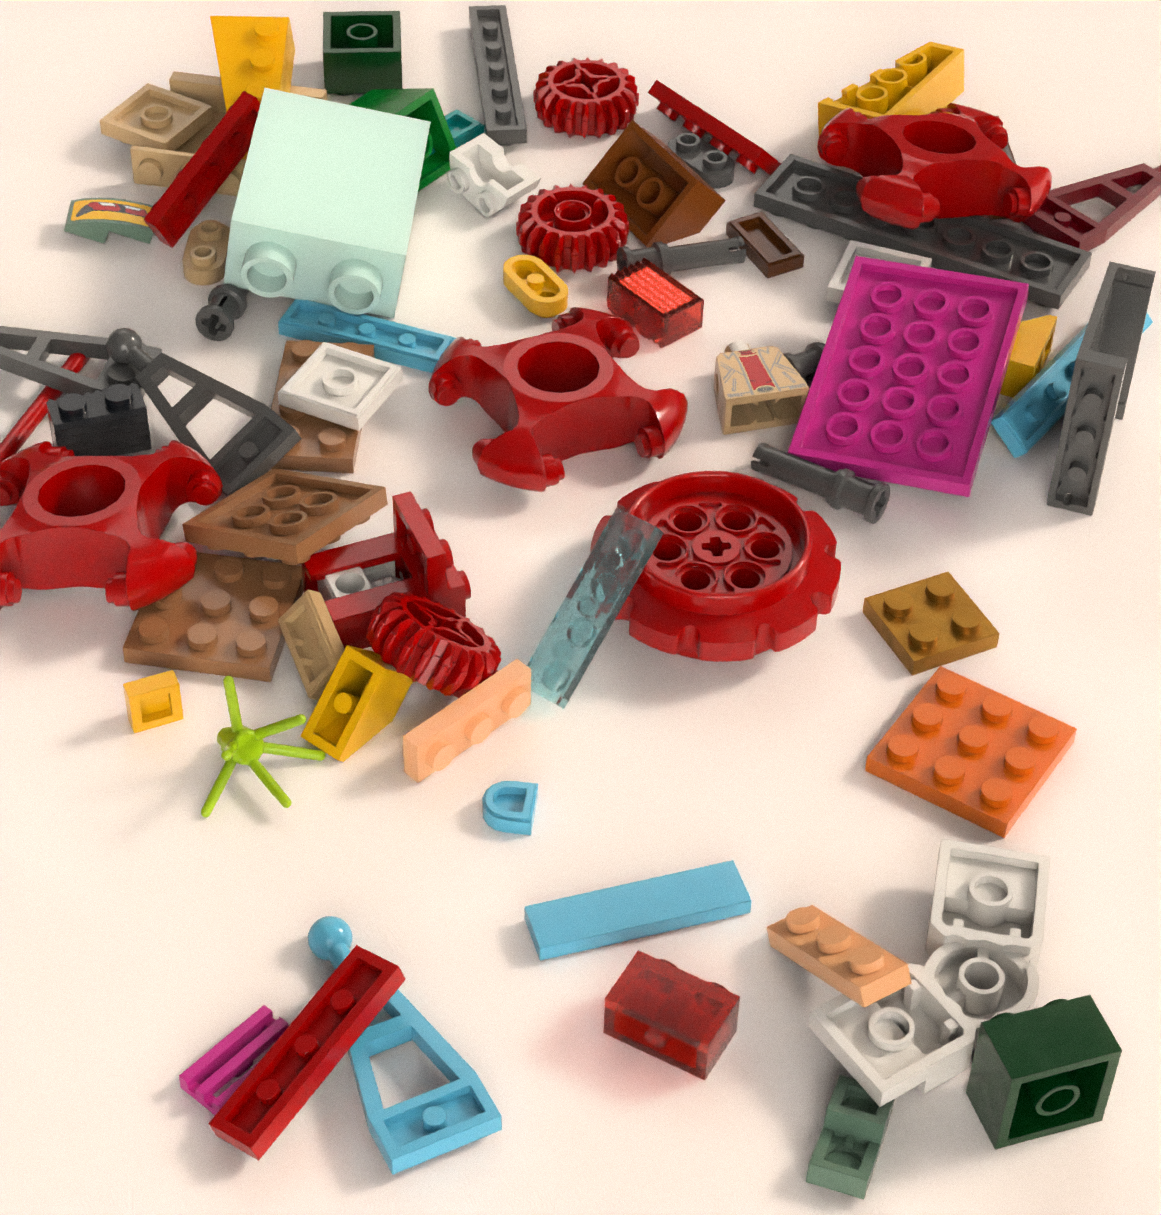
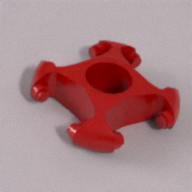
[817,103,1052,230]
[428,307,688,492]
[0,440,223,611]

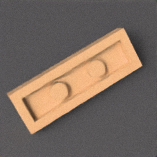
[403,659,531,783]
[766,905,912,1008]

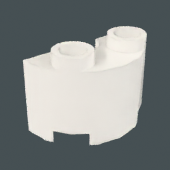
[447,133,541,216]

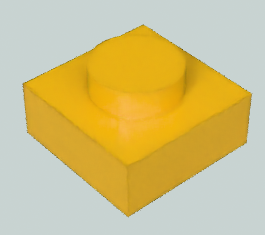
[123,670,184,733]

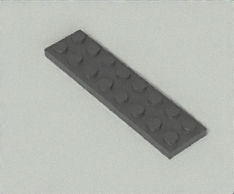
[753,154,1092,310]

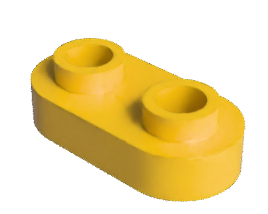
[503,255,568,318]

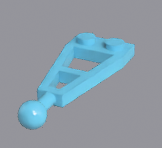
[308,916,502,1175]

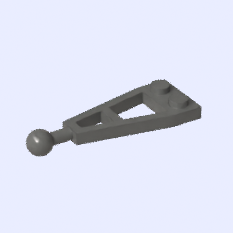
[0,326,162,397]
[106,328,302,497]

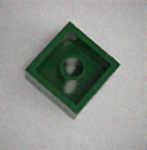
[323,11,403,96]
[966,994,1122,1150]

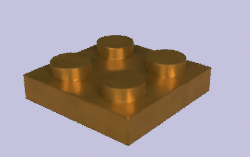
[862,571,1000,675]

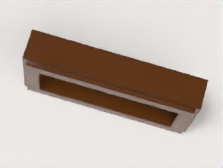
[726,211,805,279]

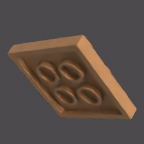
[182,468,388,565]
[123,552,303,682]

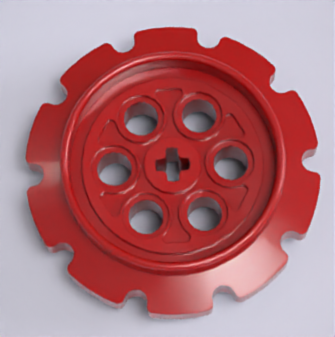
[590,471,841,662]

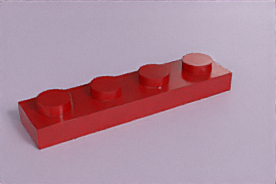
[648,80,781,176]
[143,91,260,248]
[208,945,406,1161]

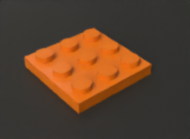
[865,666,1077,838]

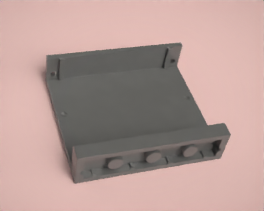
[1047,261,1156,516]

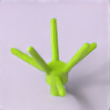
[201,675,325,817]

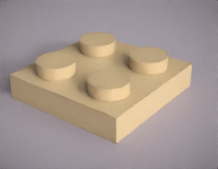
[100,83,214,151]

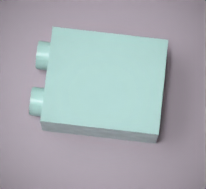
[223,88,430,318]

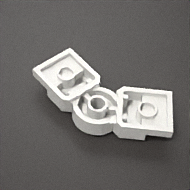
[808,838,1051,1107]

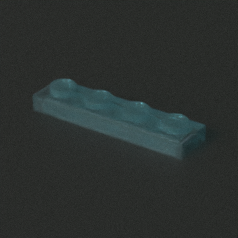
[527,507,664,709]

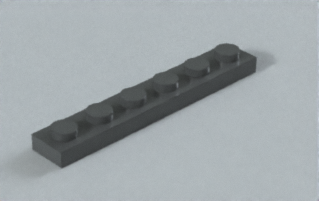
[469,5,527,146]

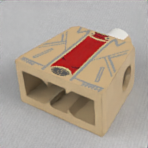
[714,340,809,435]

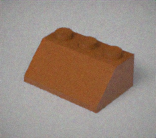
[582,120,726,247]

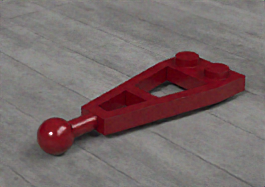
[1022,163,1161,251]

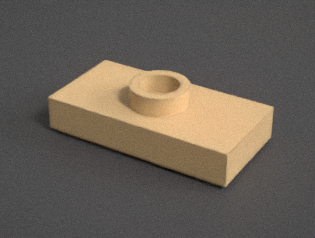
[277,589,345,700]

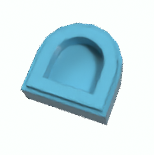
[482,781,539,835]

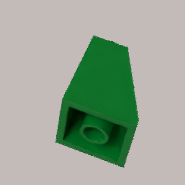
[349,88,457,192]

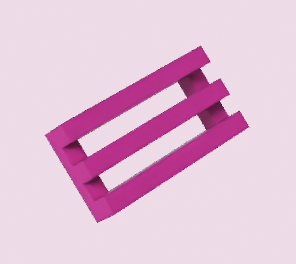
[179,1005,289,1115]

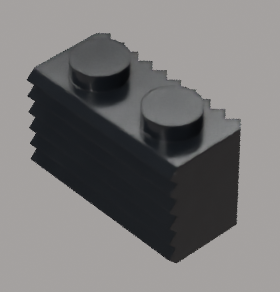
[46,383,152,456]

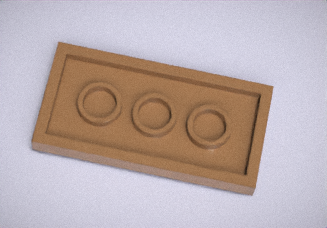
[271,340,375,473]

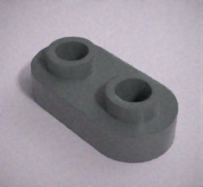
[668,133,735,189]

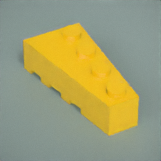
[210,16,295,160]
[818,42,964,136]

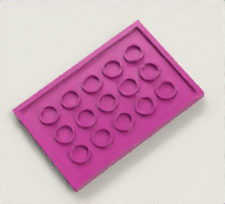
[788,256,1029,497]

